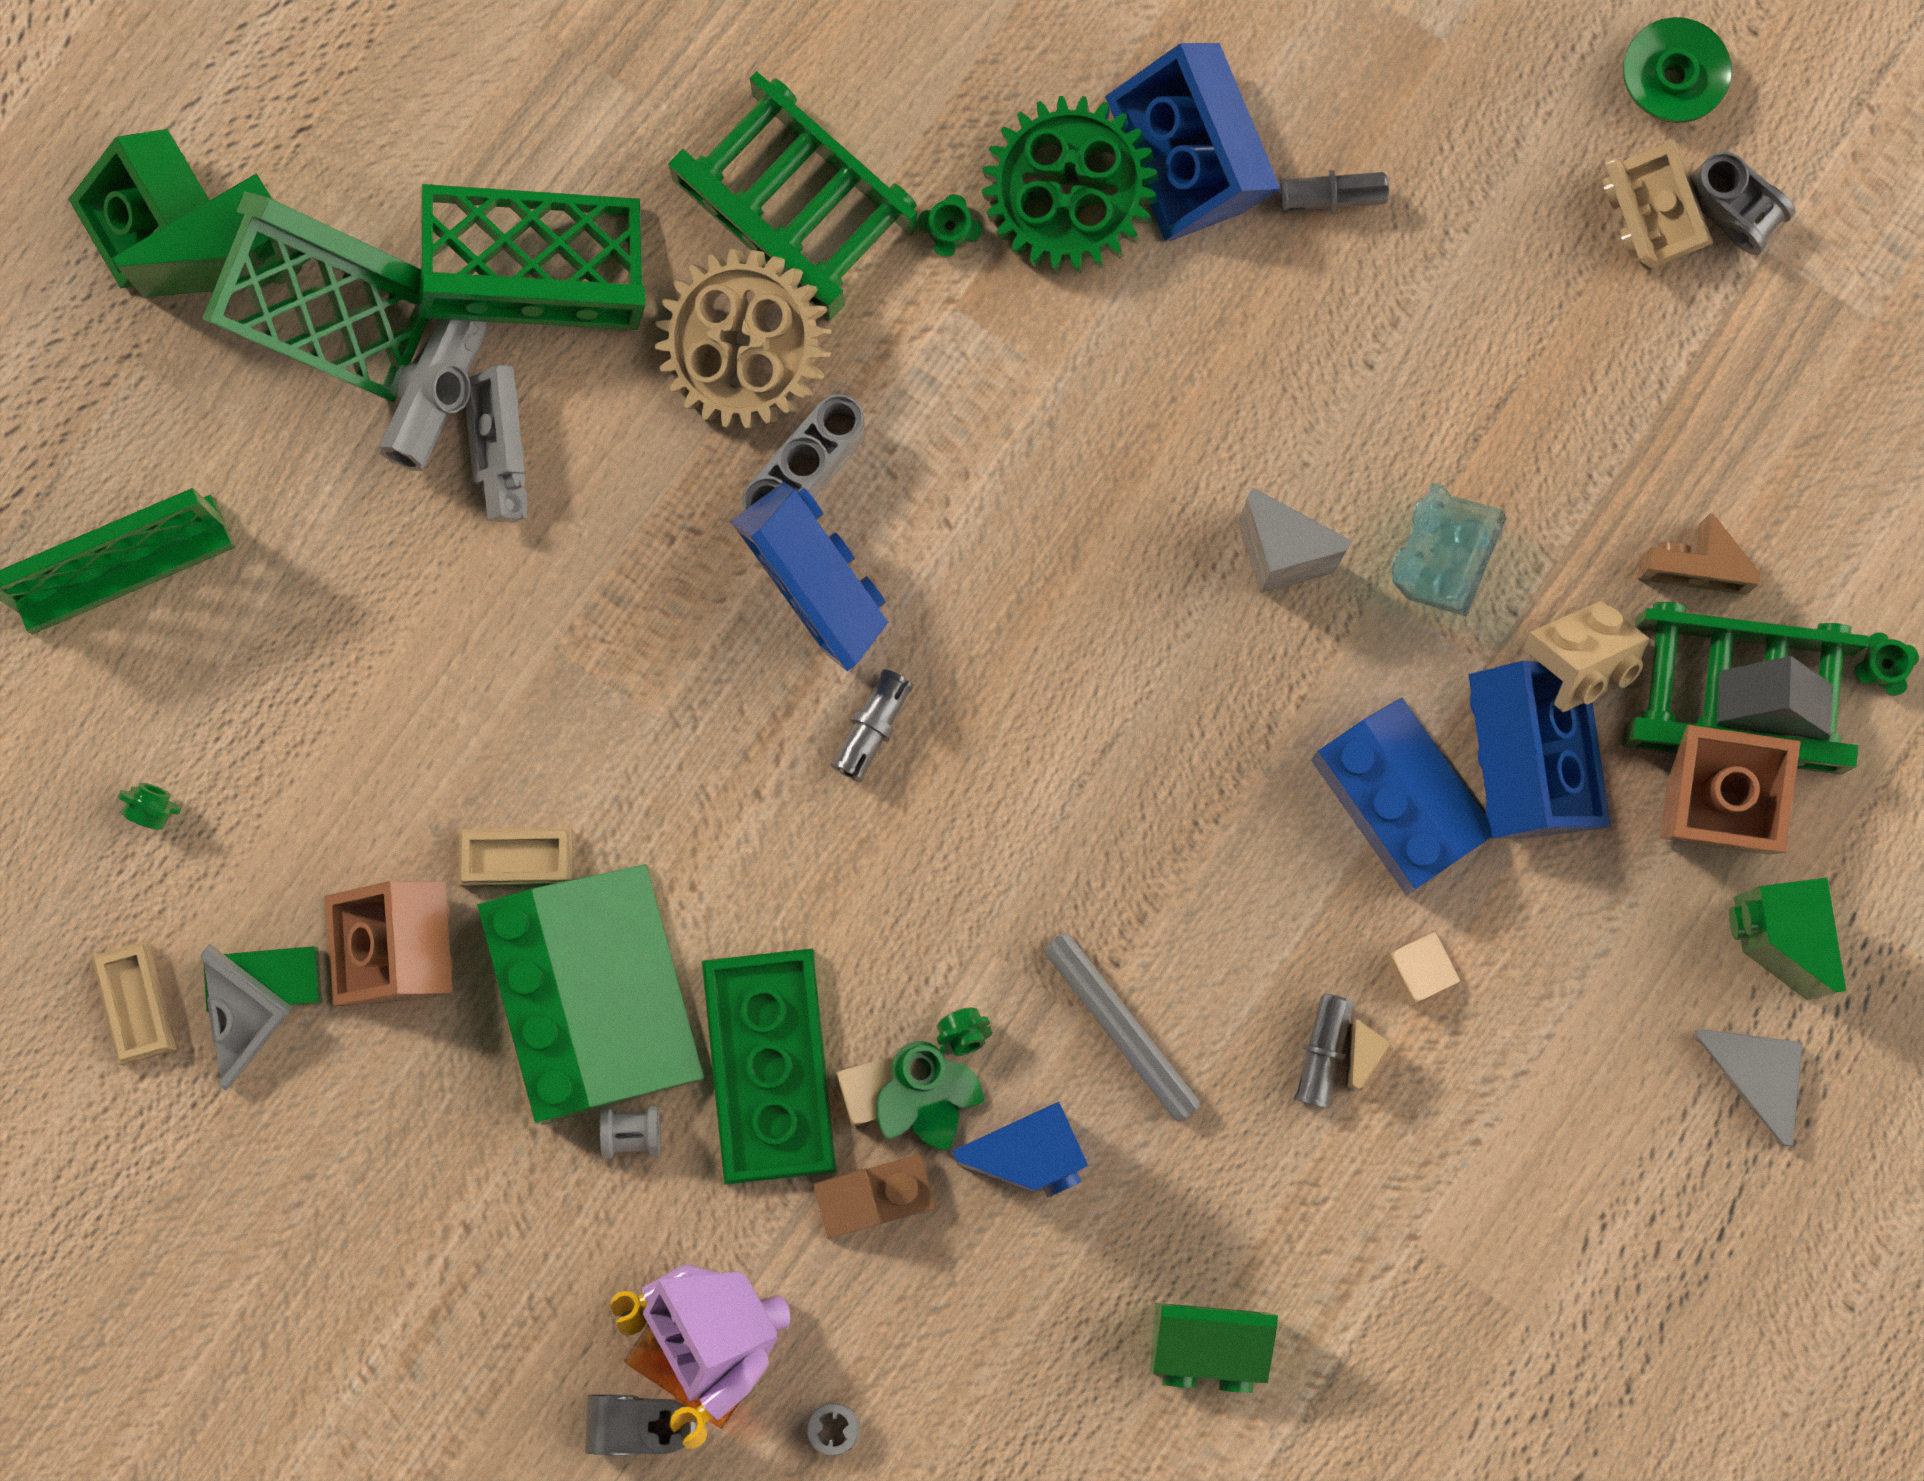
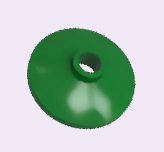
[1623,17,1732,123]

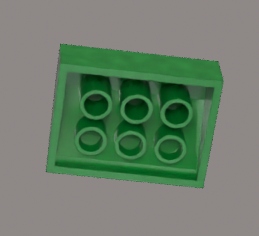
[477,864,705,1125]

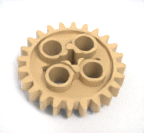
[655,249,832,428]

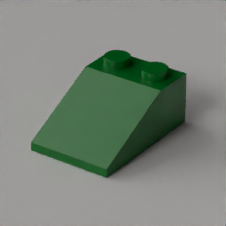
[112,173,311,297]

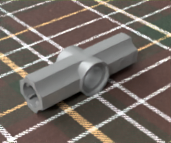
[379,319,488,471]

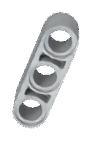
[742,394,865,510]

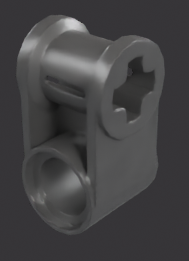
[1690,152,1796,255]
[585,1394,698,1455]

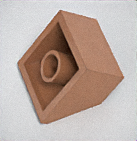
[1659,725,1801,855]
[325,881,454,1006]

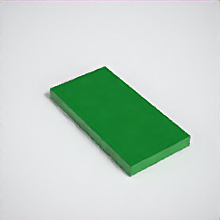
[702,948,837,1185]

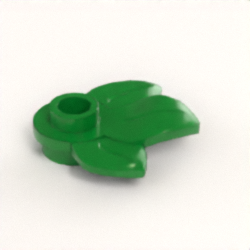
[876,1041,984,1151]

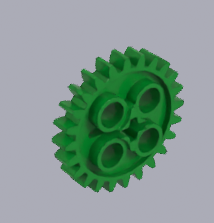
[982,96,1158,274]

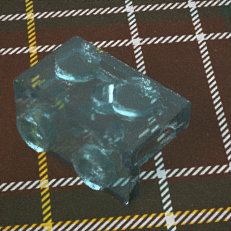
[1392,482,1507,617]

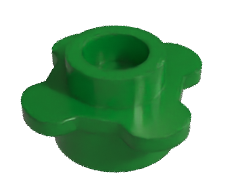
[918,194,982,258]
[1854,632,1919,696]
[118,783,181,830]
[936,1007,993,1056]

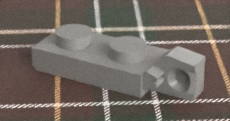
[465,365,527,523]

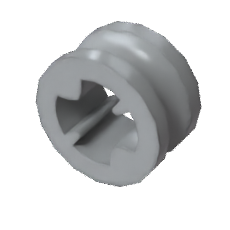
[807,1403,861,1456]

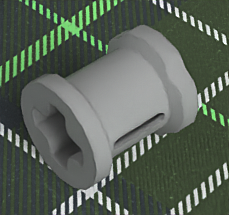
[600,1106,661,1159]

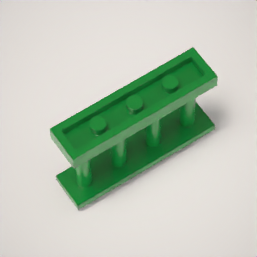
[668,71,918,321]
[1623,602,1869,774]

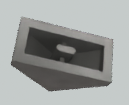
[1716,656,1832,740]

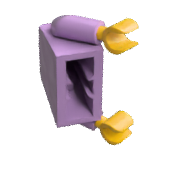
[610,1264,790,1450]

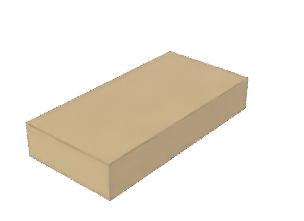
[459,828,572,887]
[91,941,177,1065]

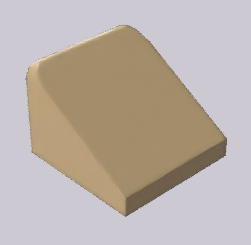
[1385,931,1460,1006]
[1346,1020,1392,1092]
[836,1057,893,1127]

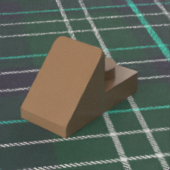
[1638,513,1760,595]
[813,1154,936,1239]

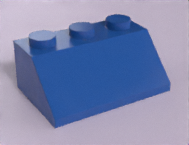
[1105,43,1281,241]
[730,482,889,671]
[1468,661,1611,838]
[1311,697,1492,896]
[952,1101,1089,1198]

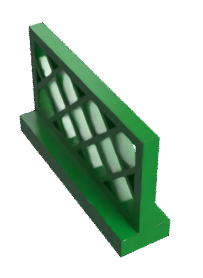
[419,184,645,331]
[202,192,429,403]
[0,488,235,635]

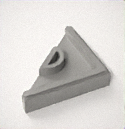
[201,944,293,1091]
[1694,1029,1803,1146]

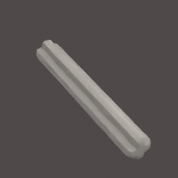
[1045,933,1200,1122]

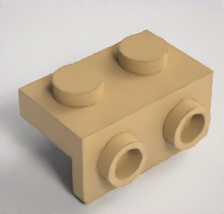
[1603,140,1713,268]
[1523,600,1650,712]

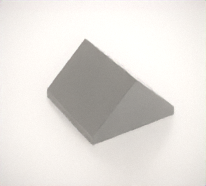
[1238,488,1352,593]

